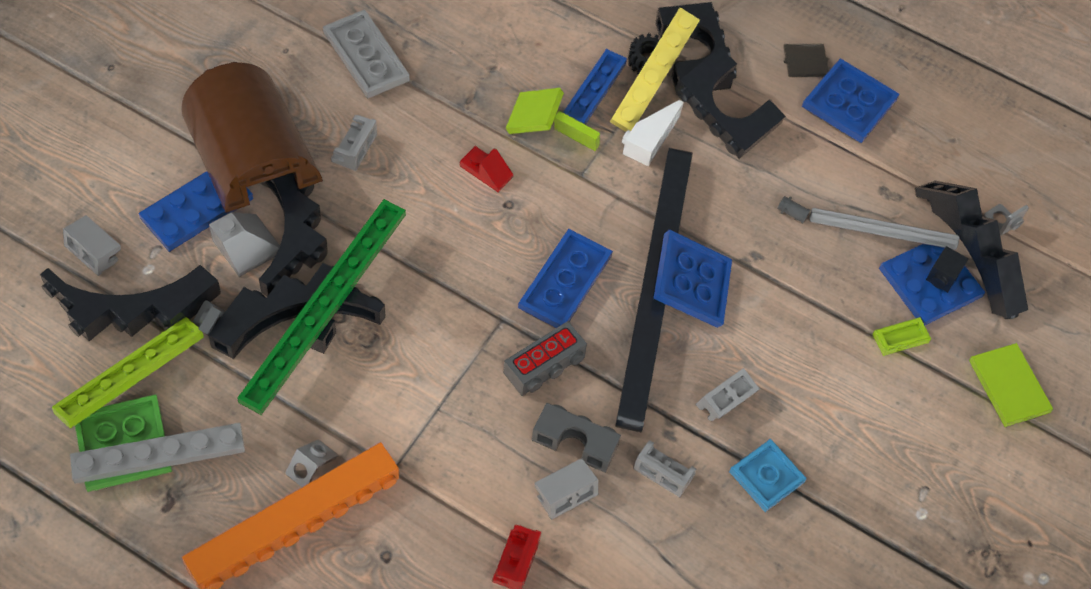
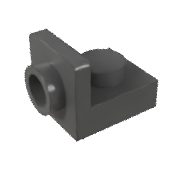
[193,301,225,335]

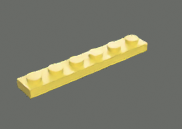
[610,8,700,132]

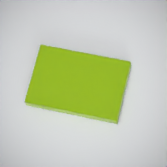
[969,343,1053,427]

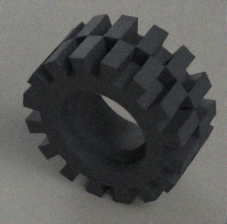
[628,33,660,75]

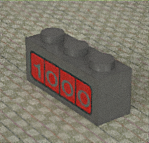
[503,321,587,396]

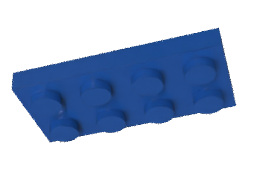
[139,171,253,252]
[518,228,613,328]

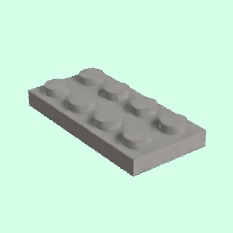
[323,10,410,99]

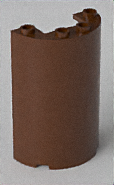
[182,62,323,213]

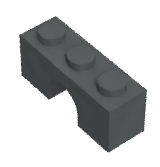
[532,403,621,473]

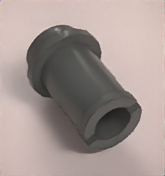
[777,196,810,224]

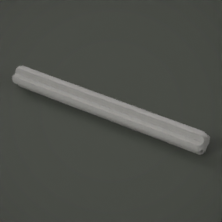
[810,208,959,250]

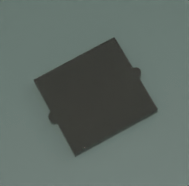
[783,44,829,77]

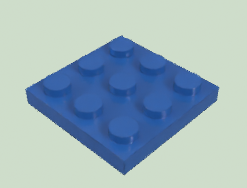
[802,58,900,144]
[654,230,732,328]
[879,244,986,325]

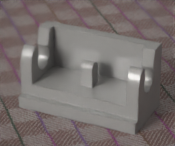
[331,115,377,171]
[63,215,121,276]
[696,368,760,421]
[634,440,696,497]
[535,458,598,520]

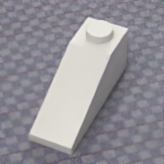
[622,100,683,166]

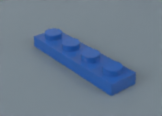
[563,49,627,125]

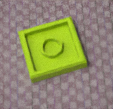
[505,88,564,134]

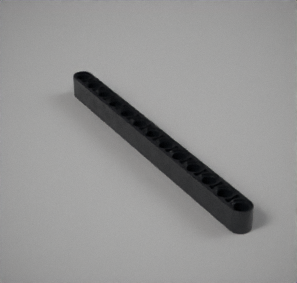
[615,148,693,433]

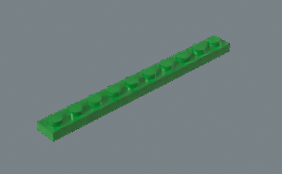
[237,199,406,415]

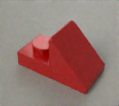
[460,146,513,192]

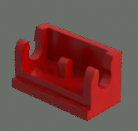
[492,525,542,589]

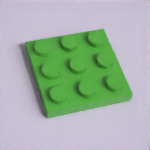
[75,395,172,492]

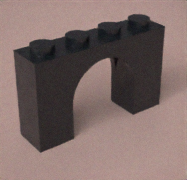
[655,2,737,95]
[675,47,786,159]

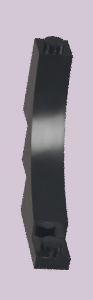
[915,181,1028,319]

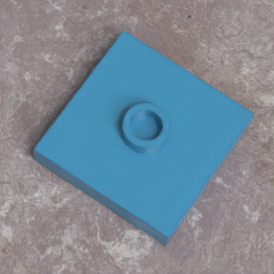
[729,439,807,512]

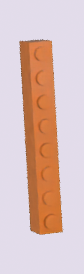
[182,442,399,589]

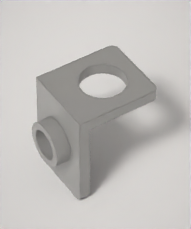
[983,204,1029,236]
[286,440,338,487]

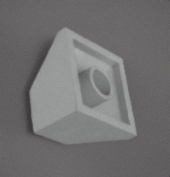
[209,212,280,277]

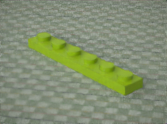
[52,317,204,429]

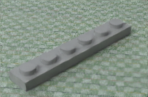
[70,423,245,484]

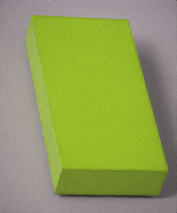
[554,111,600,151]
[872,317,931,356]

